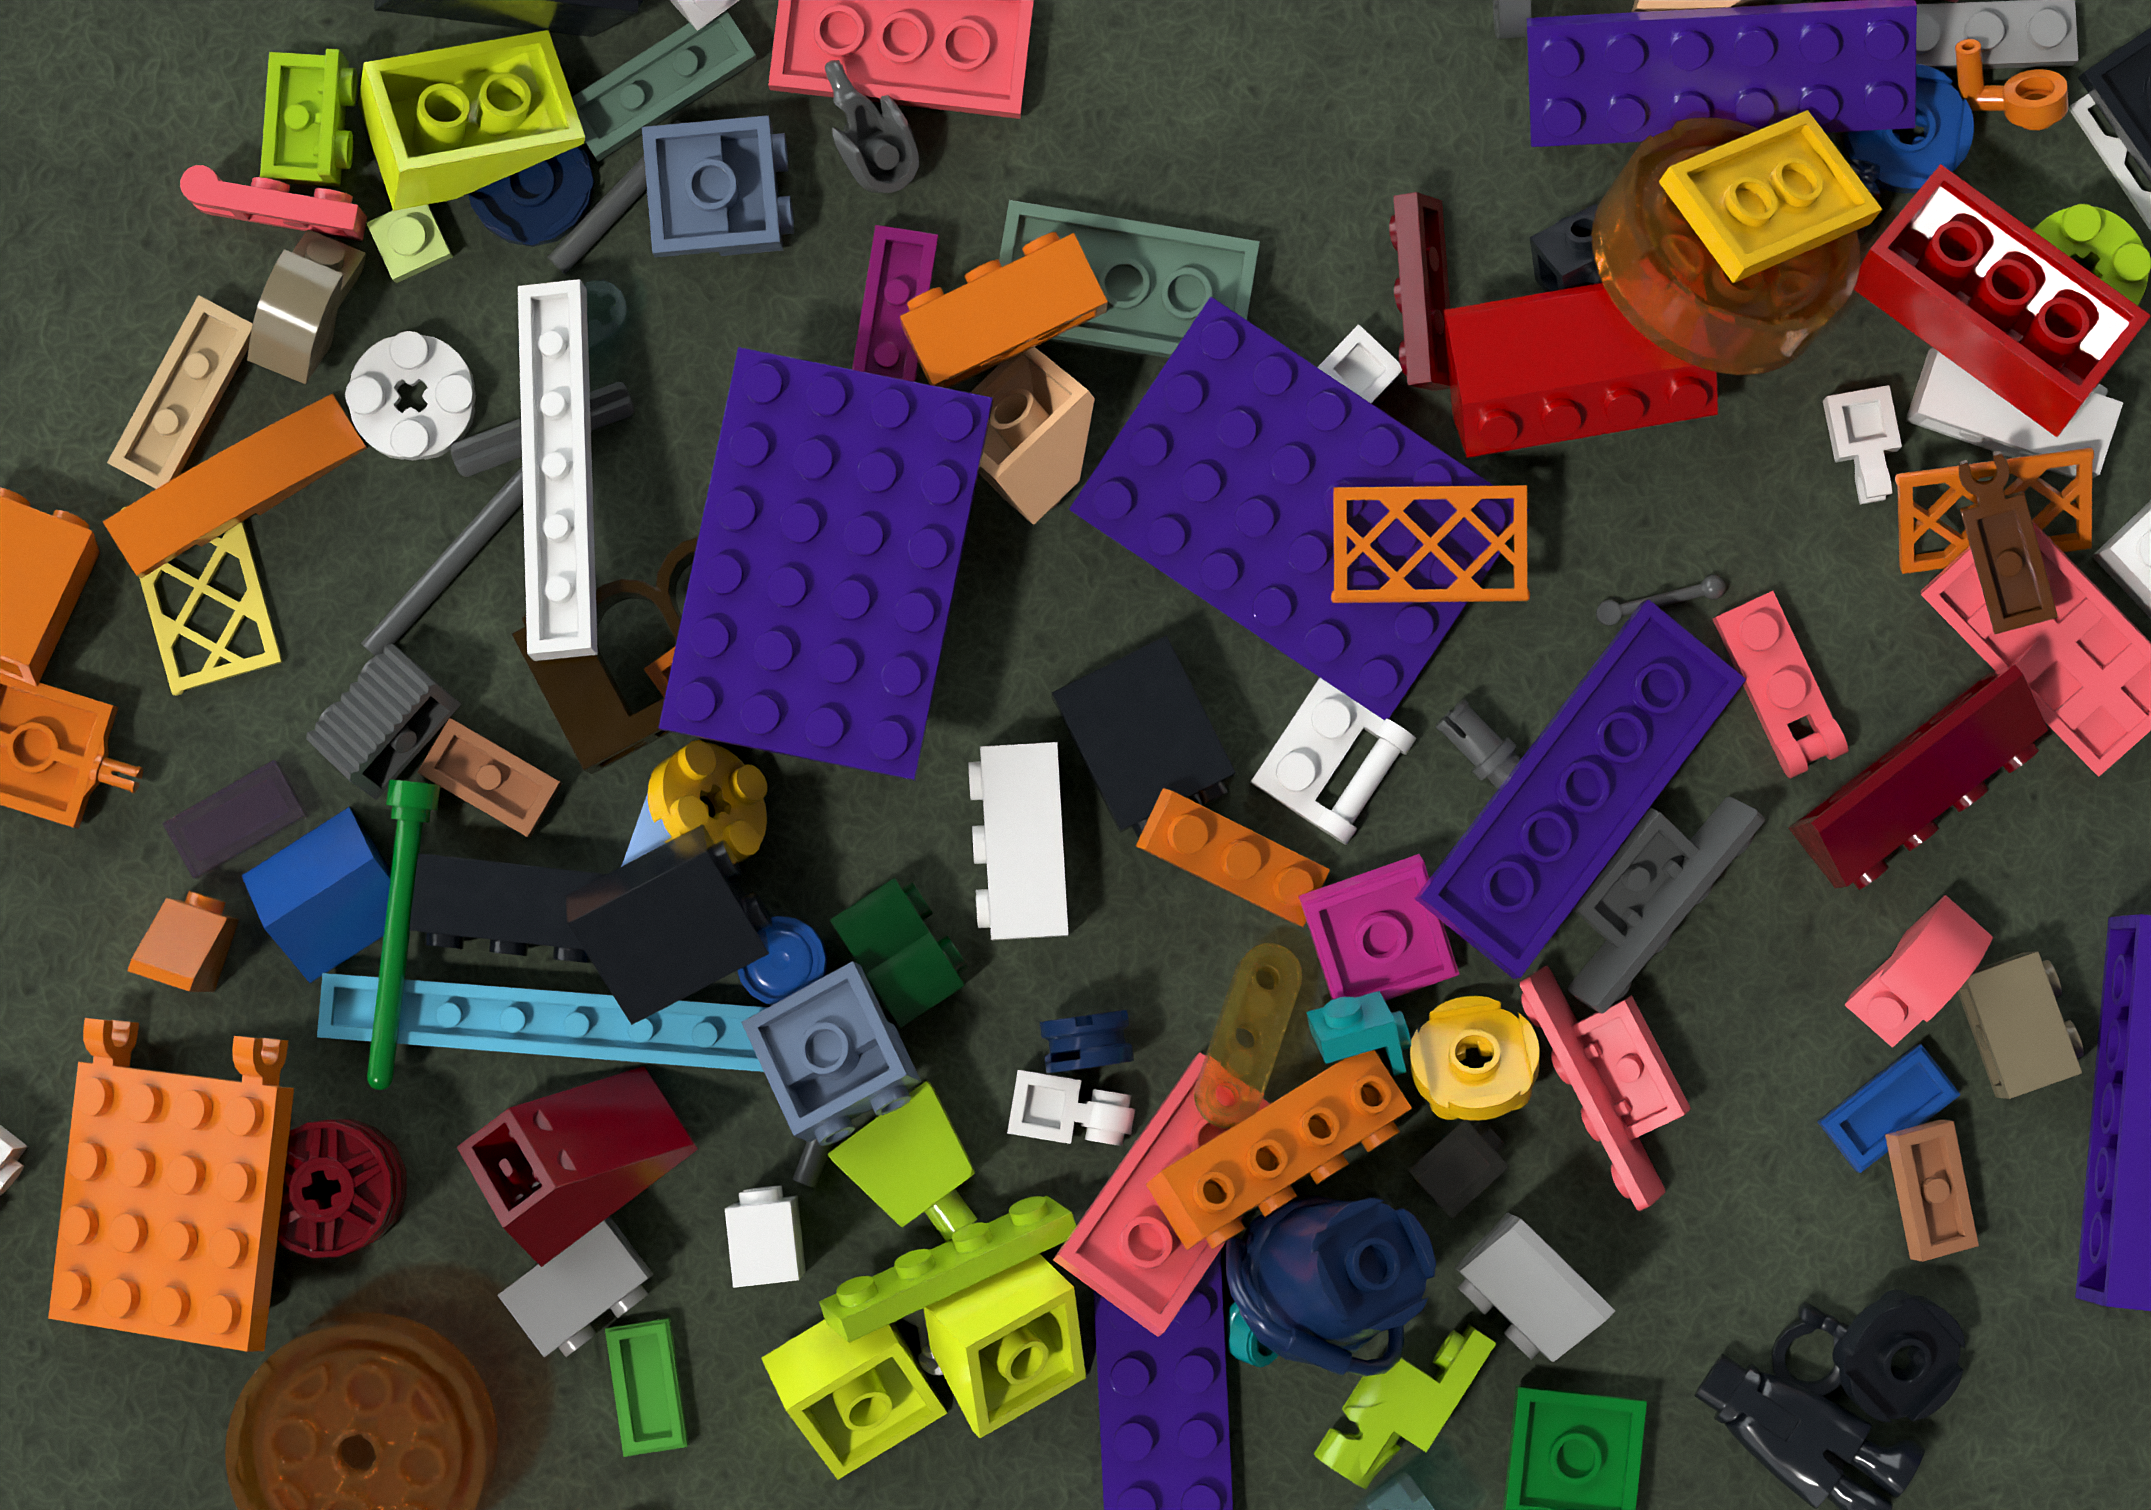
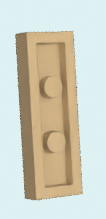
[107,295,253,489]

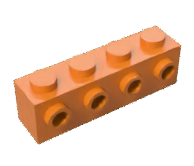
[1145,1050,1412,1250]

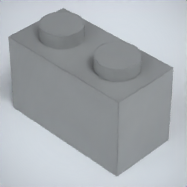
[498,1216,654,1357]

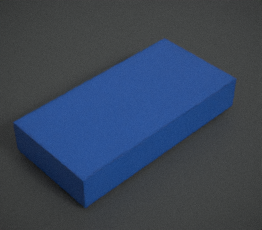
[1817,1044,1960,1173]

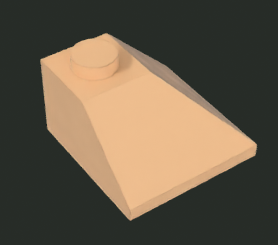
[970,347,1095,525]

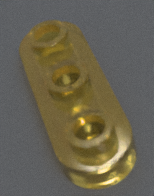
[1194,943,1302,1128]

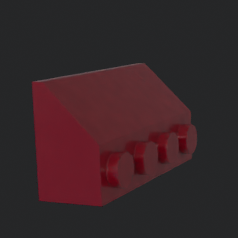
[1788,664,2048,890]

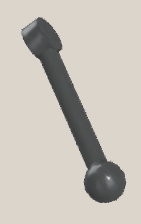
[1596,575,1726,626]

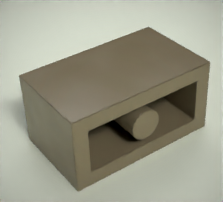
[1958,951,2084,1099]

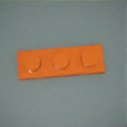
[1136,788,1330,927]

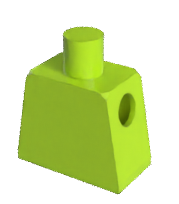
[828,1080,977,1242]

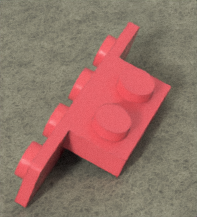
[1520,966,1691,1211]

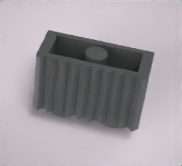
[306,643,461,800]

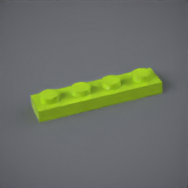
[819,1196,1076,1343]

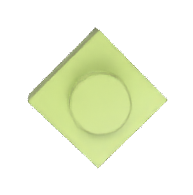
[366,204,453,283]

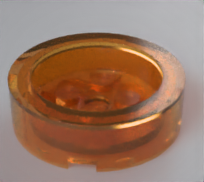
[1592,117,1860,375]
[225,1312,498,1510]

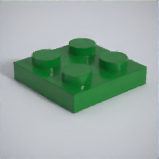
[1503,1385,1647,1510]

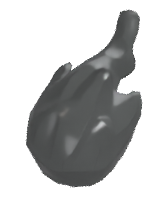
[825,60,919,193]

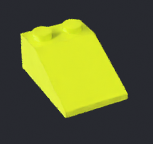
[358,30,585,211]

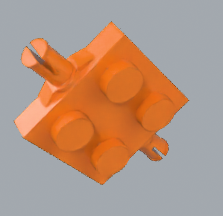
[0,673,143,829]

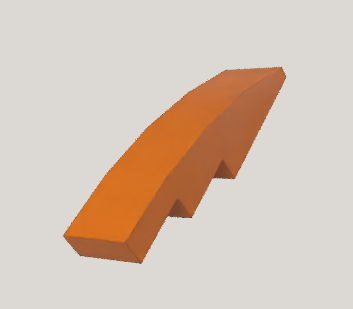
[103,394,367,578]

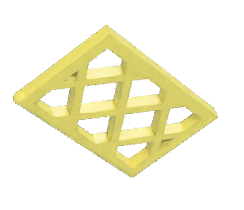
[121,507,283,696]

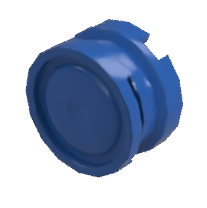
[737,916,828,1005]

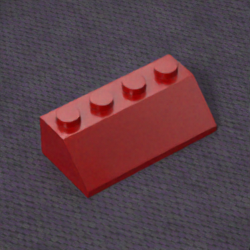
[1849,164,2151,438]
[1444,267,1718,458]

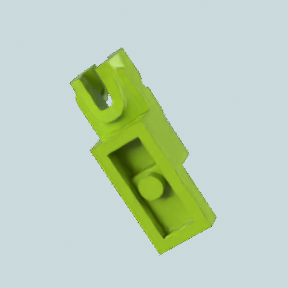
[1314,1324,1496,1490]

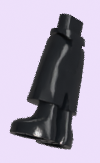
[1694,1353,1925,1510]

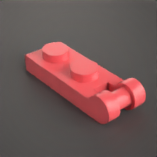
[180,165,367,241]
[1712,591,1849,779]

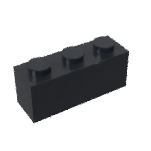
[409,853,606,963]

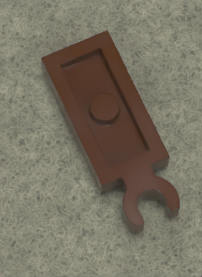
[1958,451,2058,635]

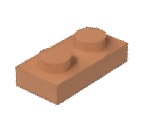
[417,718,563,838]
[1885,1119,1979,1262]

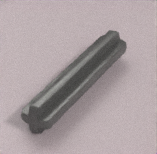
[450,382,635,477]

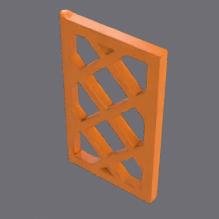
[1895,447,2094,574]
[1331,485,1530,603]

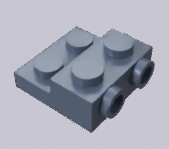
[642,115,794,258]
[741,961,921,1146]

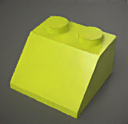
[924,1254,1086,1438]
[761,1319,948,1480]

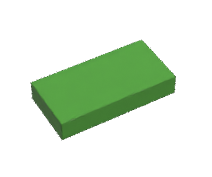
[605,1318,689,1457]

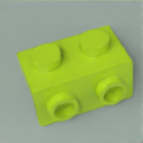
[260,49,358,187]

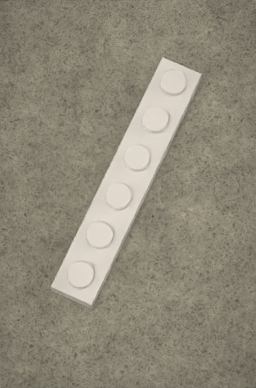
[518,279,598,661]

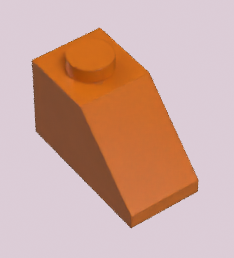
[127,891,239,992]

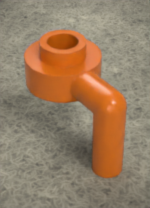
[1955,39,2069,130]

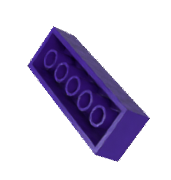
[2075,914,2151,1311]

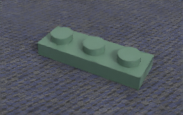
[572,10,757,161]

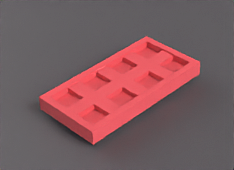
[1921,521,2151,777]

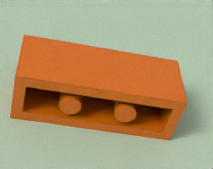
[900,232,1108,388]

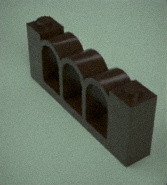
[512,537,698,774]

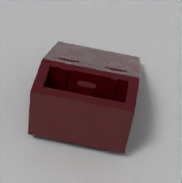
[457,1066,698,1267]

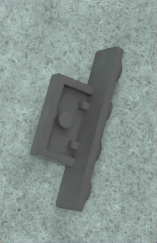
[1567,796,1765,1014]

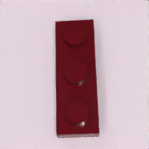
[1389,192,1450,391]

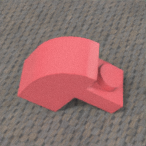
[1845,895,1994,1048]

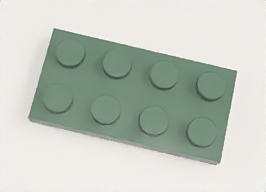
[999,200,1260,358]

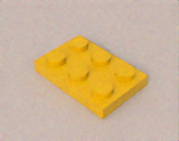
[1659,110,1882,283]

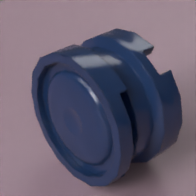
[1040,1010,1134,1073]

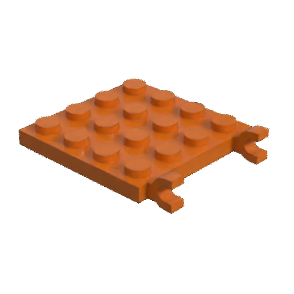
[48,1018,294,1352]

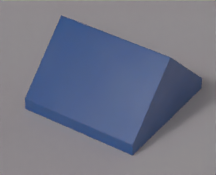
[242,807,391,983]

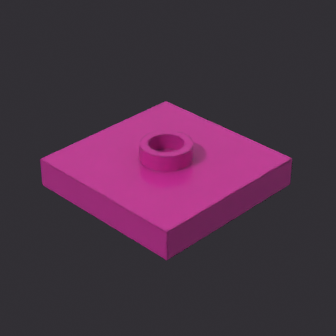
[1298,854,1459,1001]

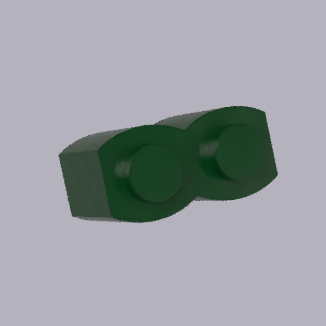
[830,878,968,1028]

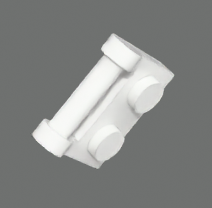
[1250,678,1416,845]

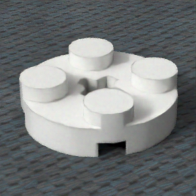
[345,331,476,461]

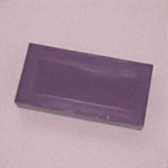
[162,760,309,879]

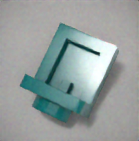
[1306,991,1411,1076]

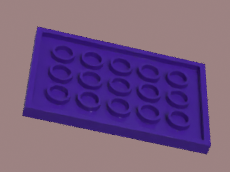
[1069,296,1530,721]
[659,347,993,781]

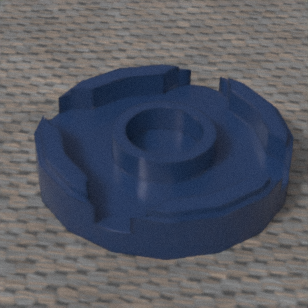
[468,146,594,247]

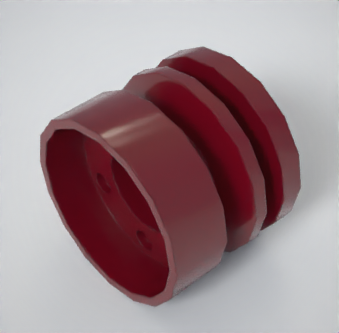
[277,1119,407,1258]

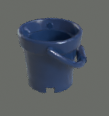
[1226,1195,1436,1377]

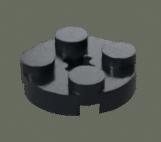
[1832,1289,1965,1423]

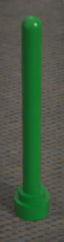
[367,779,441,1090]

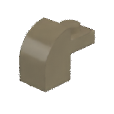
[247,229,366,384]

